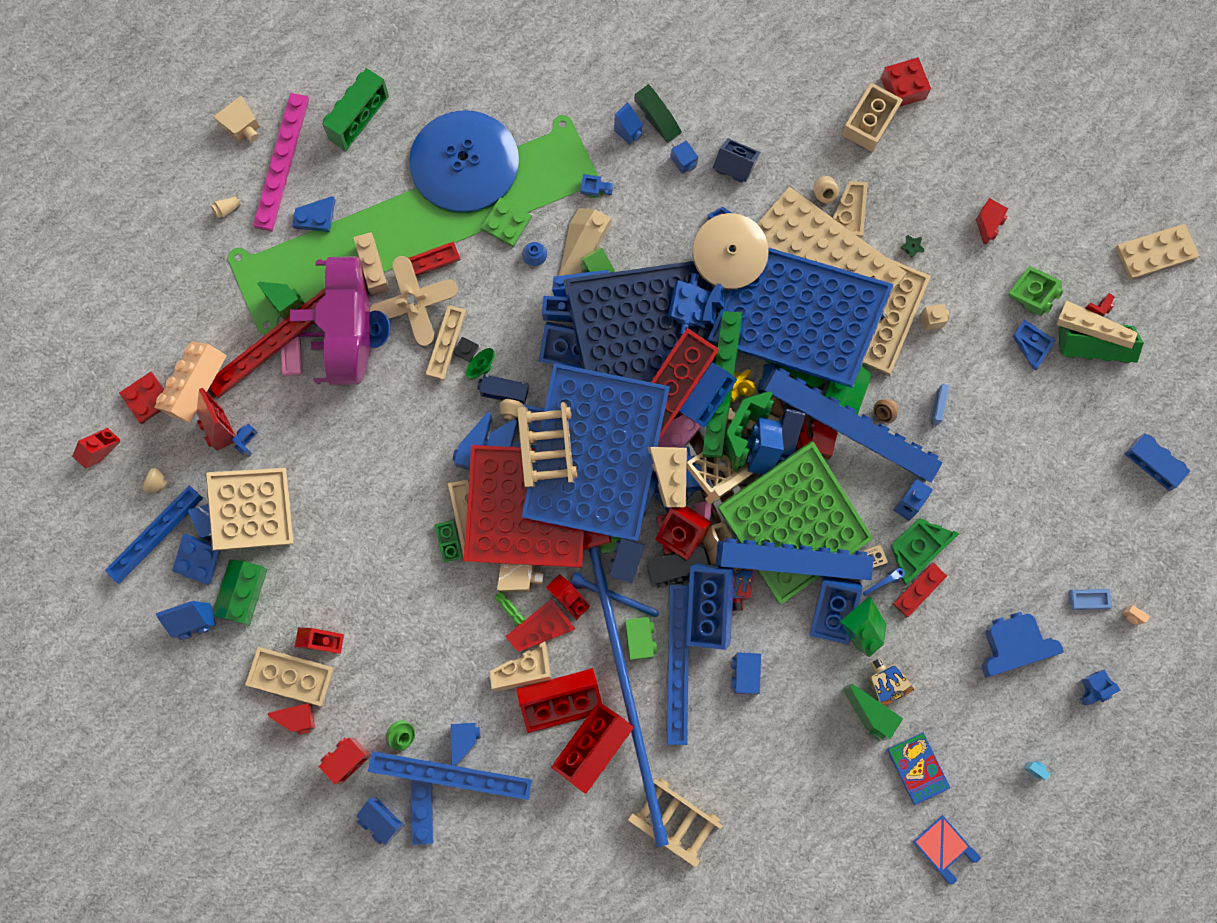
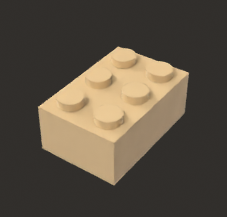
[841,83,903,152]

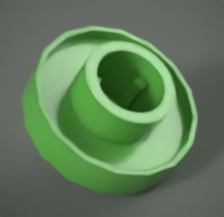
[386,720,415,751]

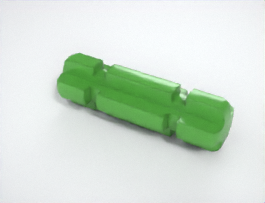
[494,592,525,626]

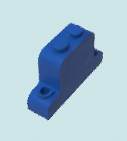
[982,612,1064,678]

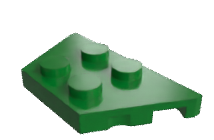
[891,518,959,585]

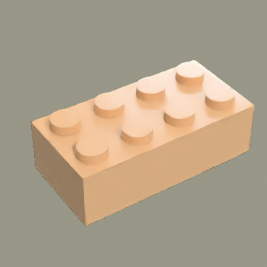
[155,341,227,423]

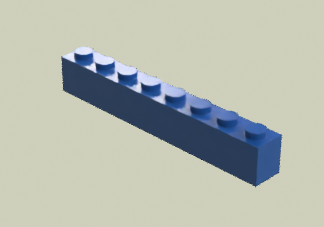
[715,538,874,580]

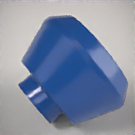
[522,242,547,266]

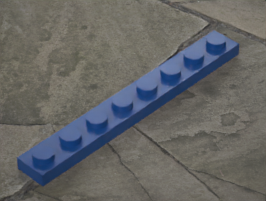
[667,585,689,745]
[368,751,532,800]

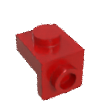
[1085,293,1115,317]

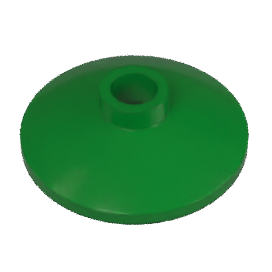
[466,348,495,380]

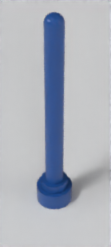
[571,572,659,617]

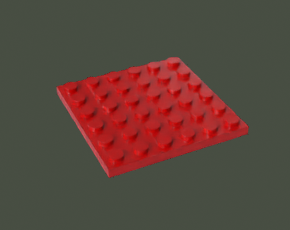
[464,445,584,568]

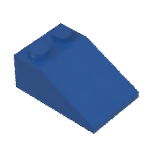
[810,576,862,645]

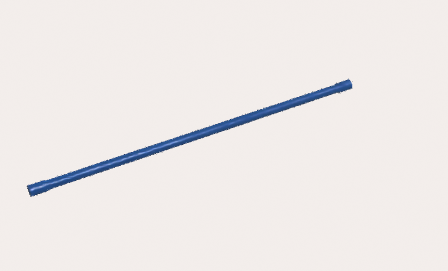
[589,547,669,847]

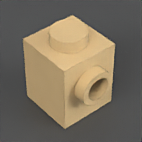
[921,304,949,331]

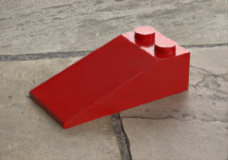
[197,388,236,451]

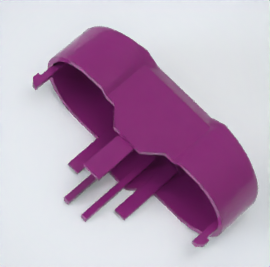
[290,256,370,385]

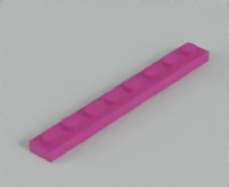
[253,93,309,232]

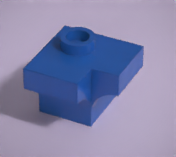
[1080,670,1121,706]

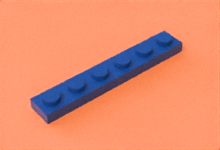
[105,485,203,584]

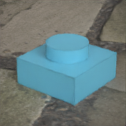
[1024,761,1051,780]

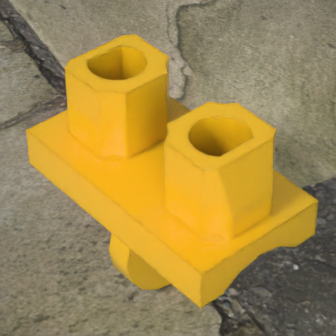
[731,369,756,403]

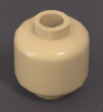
[813,176,839,203]

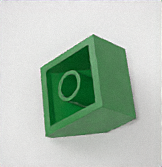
[257,281,305,320]
[840,597,887,657]

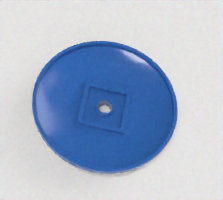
[409,110,519,213]

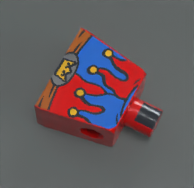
[732,568,753,612]

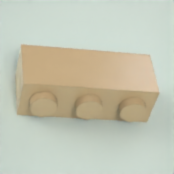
[354,232,390,295]

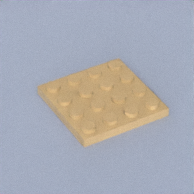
[206,468,294,551]

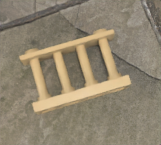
[517,402,577,488]
[627,778,723,868]

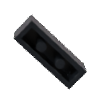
[646,547,708,589]

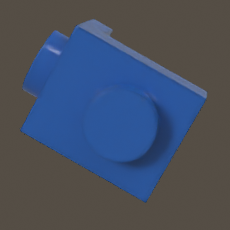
[232,423,258,456]

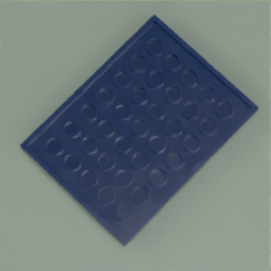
[563,261,718,382]

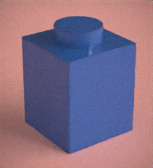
[670,140,699,174]

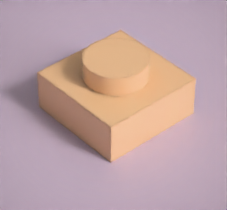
[1122,605,1150,625]

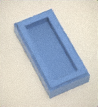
[931,384,949,425]
[1069,589,1112,610]

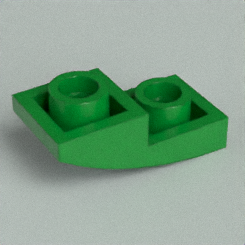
[434,520,463,563]

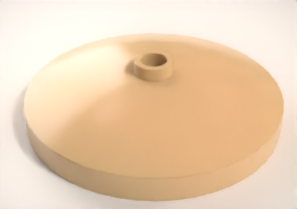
[692,213,768,290]

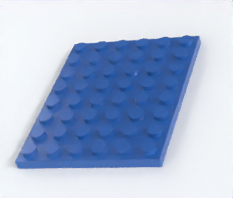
[708,247,893,388]
[522,363,670,541]

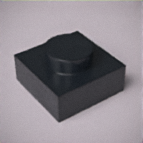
[453,337,479,362]

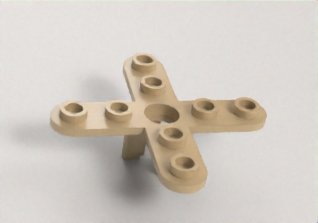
[370,256,458,346]

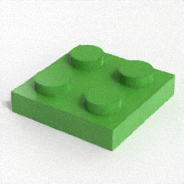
[481,197,532,248]

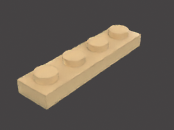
[426,305,467,381]

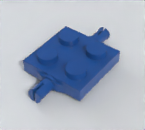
[668,273,711,336]

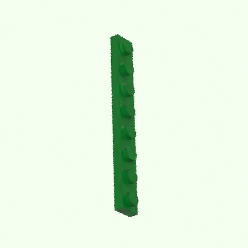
[702,311,742,458]

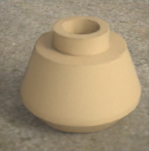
[499,399,524,422]
[142,468,167,493]

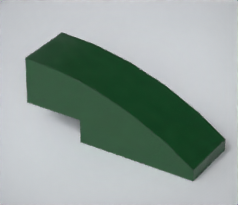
[634,84,682,143]

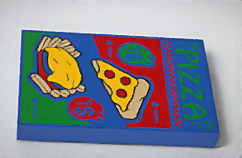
[887,732,950,805]

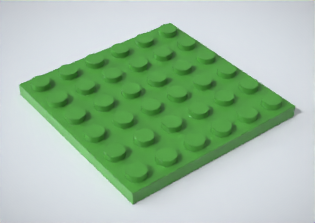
[717,442,874,605]

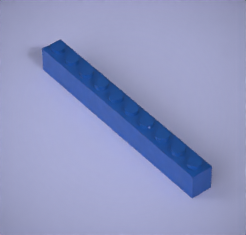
[762,368,943,483]

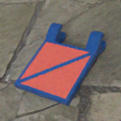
[913,815,981,885]

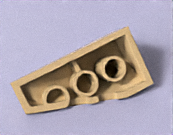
[559,208,611,276]

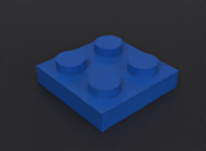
[172,534,221,585]

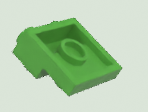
[1008,266,1063,316]

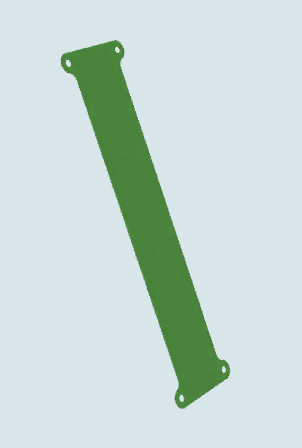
[228,115,602,335]

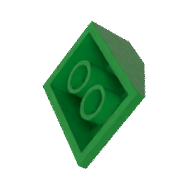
[843,684,903,741]

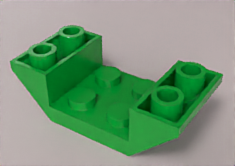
[724,391,774,472]

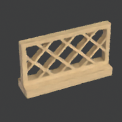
[686,448,756,505]

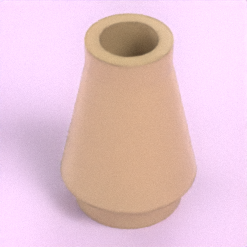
[211,196,240,219]

